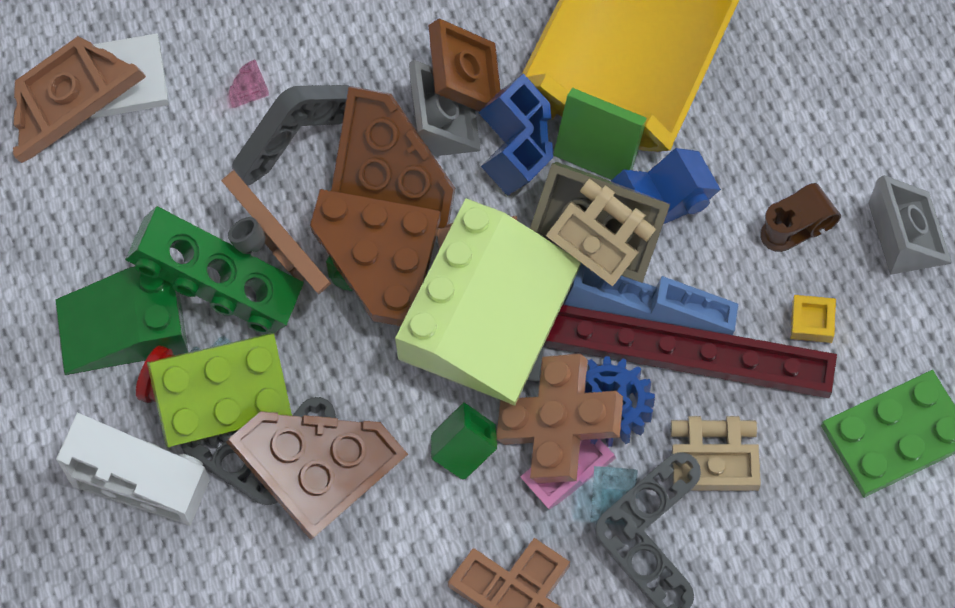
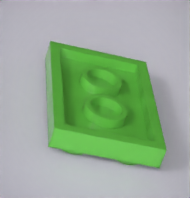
[821,369,955,498]

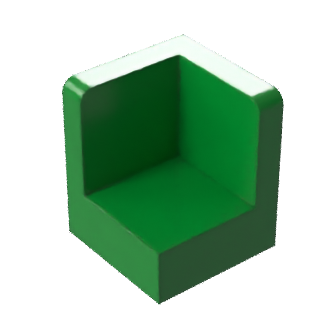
[431,402,497,480]

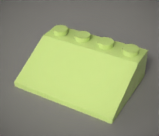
[395,198,581,405]

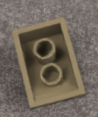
[530,162,670,283]

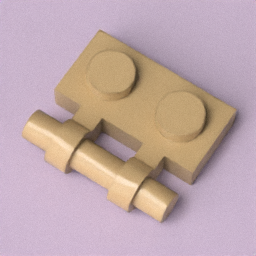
[546,178,656,286]
[670,416,761,491]

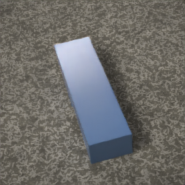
[563,263,738,335]

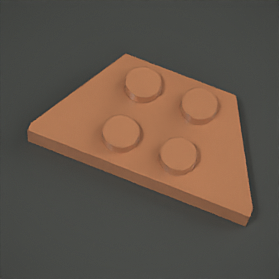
[13,36,146,163]
[221,170,332,294]

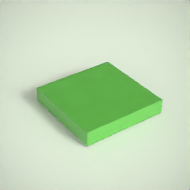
[553,88,647,180]

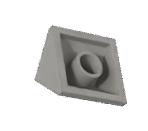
[409,60,481,156]
[868,175,952,275]

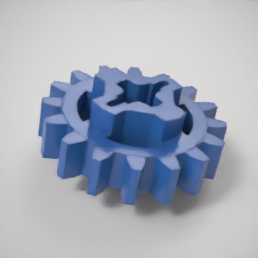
[585,356,655,447]

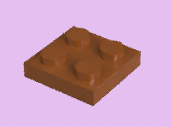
[428,18,501,111]

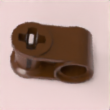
[760,183,841,252]

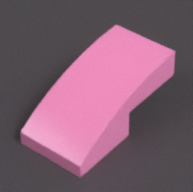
[520,439,616,510]

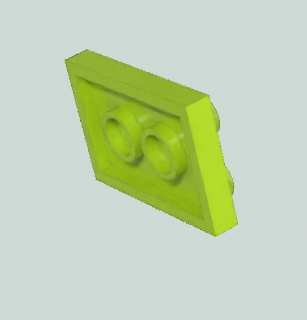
[147,333,292,447]

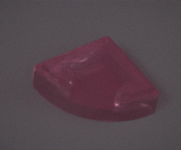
[229,59,269,108]

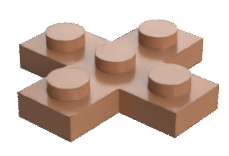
[497,354,623,483]
[448,538,570,608]

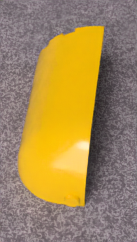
[521,0,739,152]

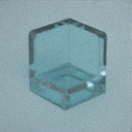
[590,466,638,525]

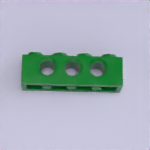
[125,206,304,334]

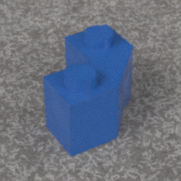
[478,73,553,196]
[611,148,721,224]

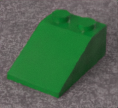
[55,266,189,375]

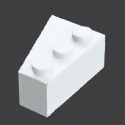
[56,412,210,526]

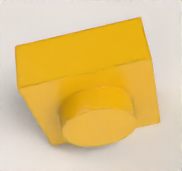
[790,295,836,343]

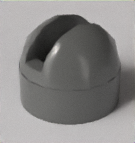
[228,217,265,254]

